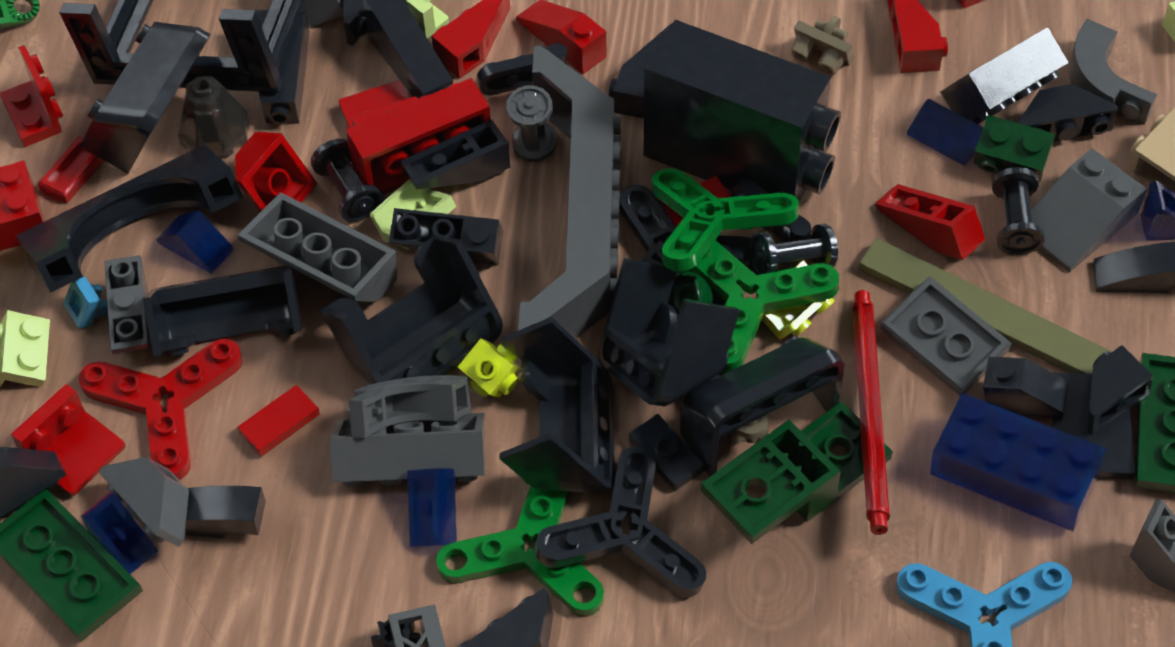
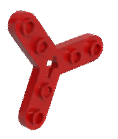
[79,339,243,480]

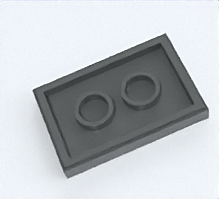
[880,276,1012,397]

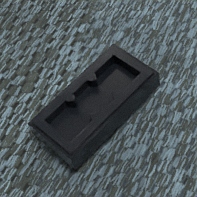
[629,414,705,491]

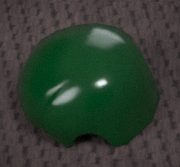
[668,271,713,316]

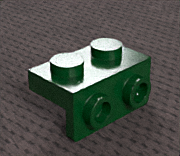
[974,115,1055,183]

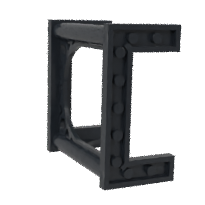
[59,0,305,93]

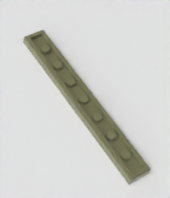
[859,238,1112,374]

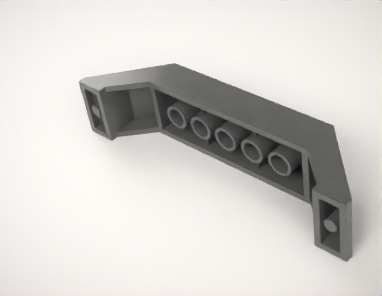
[518,46,621,372]

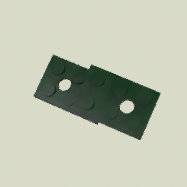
[701,401,893,544]

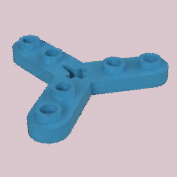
[896,562,1072,647]

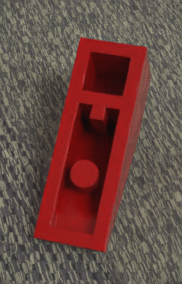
[516,0,607,74]
[886,0,948,73]
[875,184,985,260]

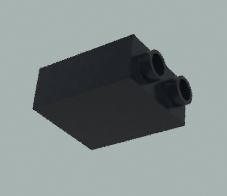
[643,19,841,202]

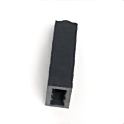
[363,0,453,100]
[255,10,310,125]

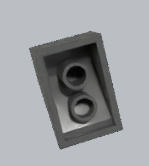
[1031,148,1147,272]

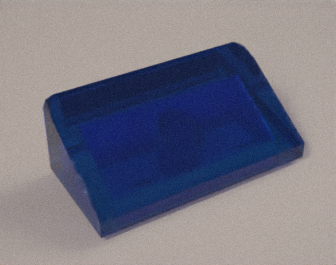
[907,99,983,166]
[407,468,457,547]

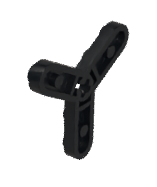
[620,185,752,274]
[534,446,706,597]

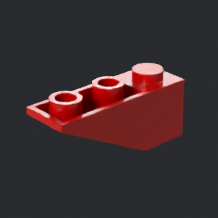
[431,0,511,79]

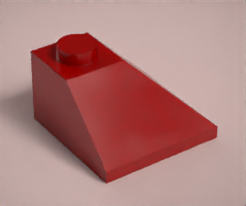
[235,132,318,213]

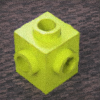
[458,339,523,398]

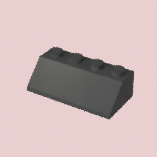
[237,192,397,302]
[330,412,486,487]

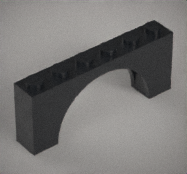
[15,144,243,293]

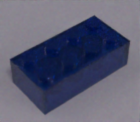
[930,393,1107,532]

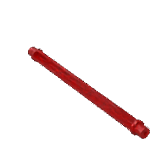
[852,290,890,535]

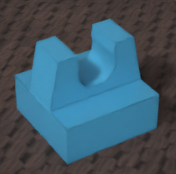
[63,277,108,328]

